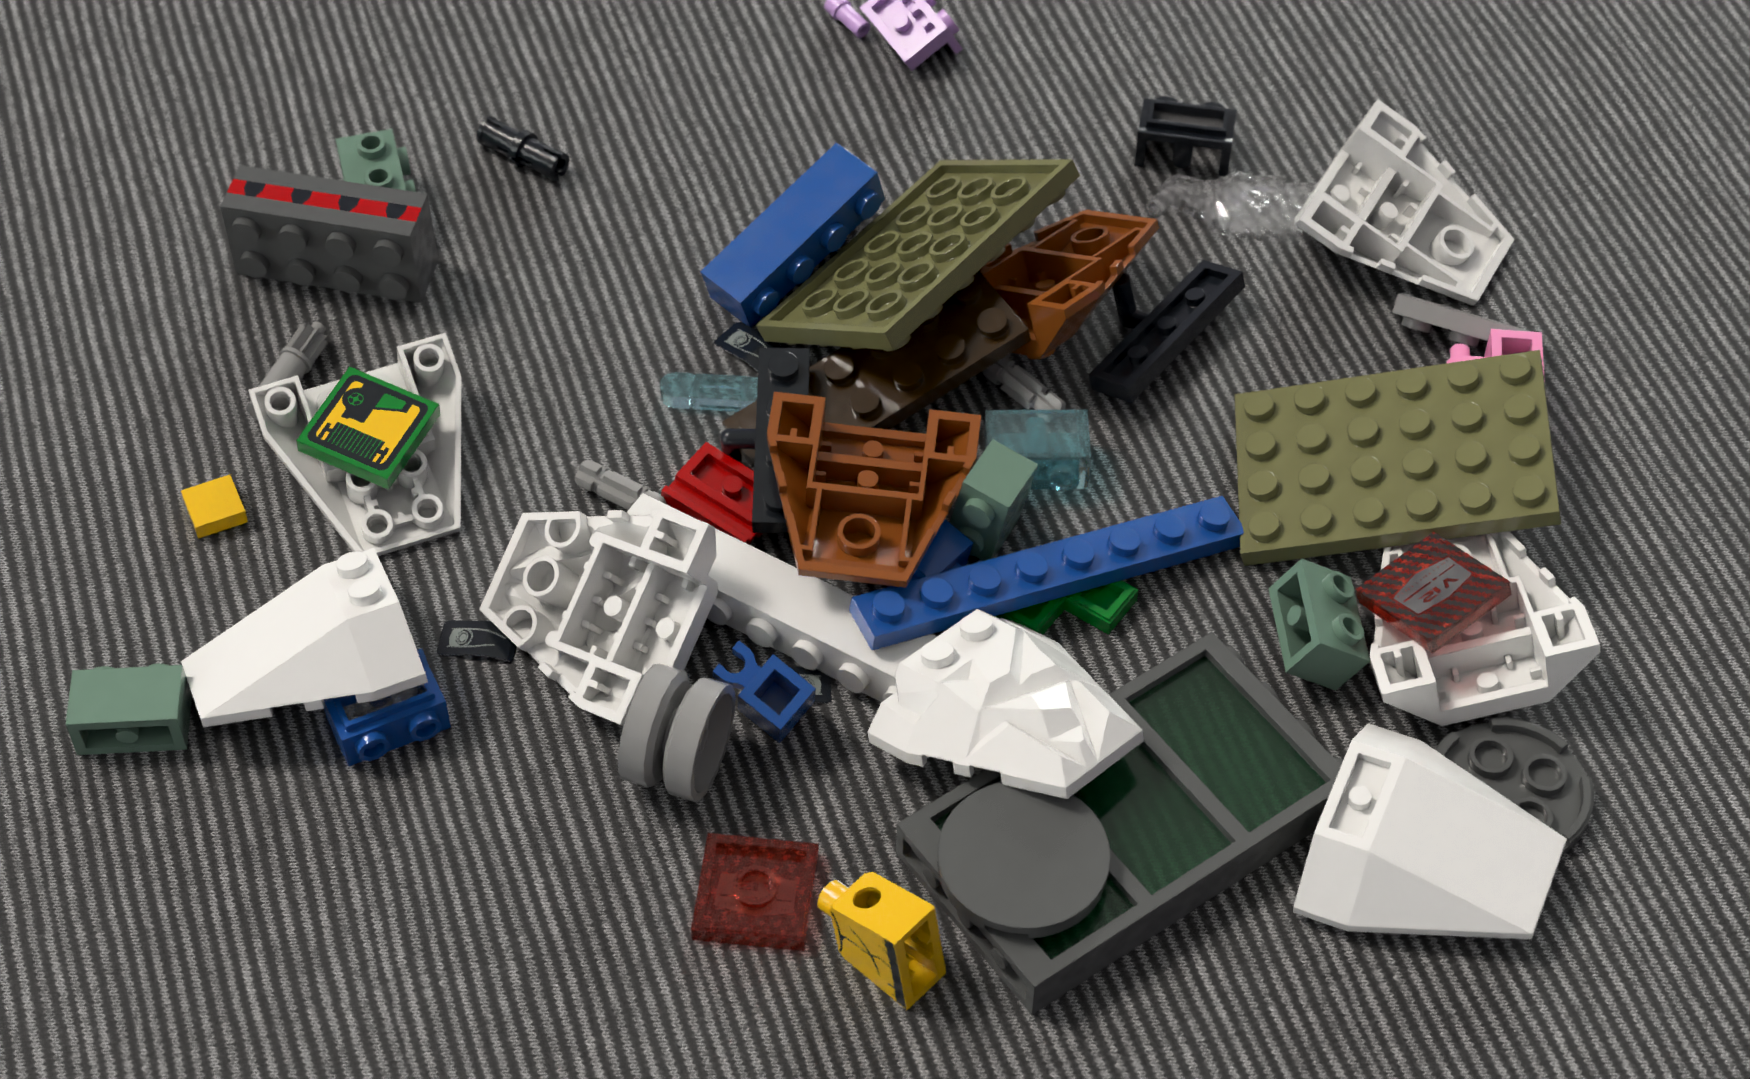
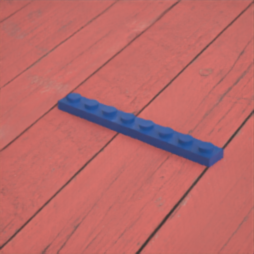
[849,496,1244,651]

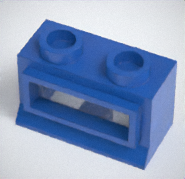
[324,648,451,767]

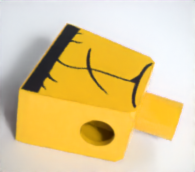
[817,872,946,1010]

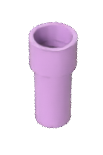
[824,0,870,38]

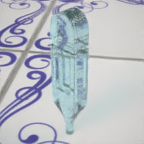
[660,372,758,412]

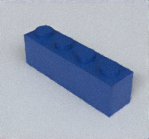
[700,142,885,328]

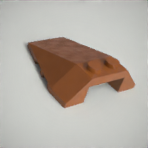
[979,210,1159,360]
[767,392,981,588]

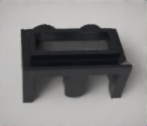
[1134,96,1237,177]

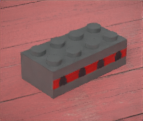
[220,165,439,303]

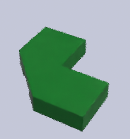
[995,580,1138,635]

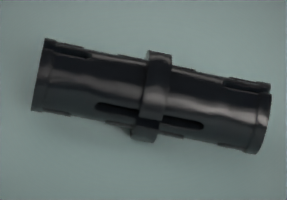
[476,116,569,181]

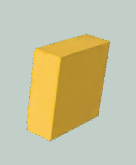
[181,474,248,539]

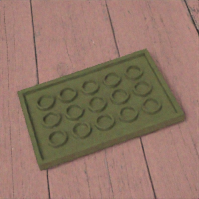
[756,159,1080,351]
[1235,350,1561,566]

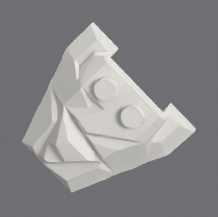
[479,509,718,726]
[868,609,1144,799]

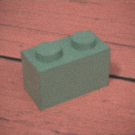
[950,439,1038,561]
[66,663,192,755]

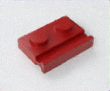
[661,442,763,544]

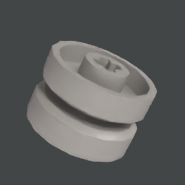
[618,664,735,802]

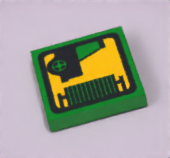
[296,366,440,490]

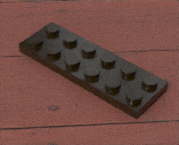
[722,271,1031,470]

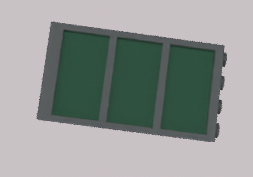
[896,632,1343,1015]

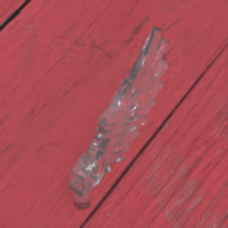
[1146,170,1318,241]

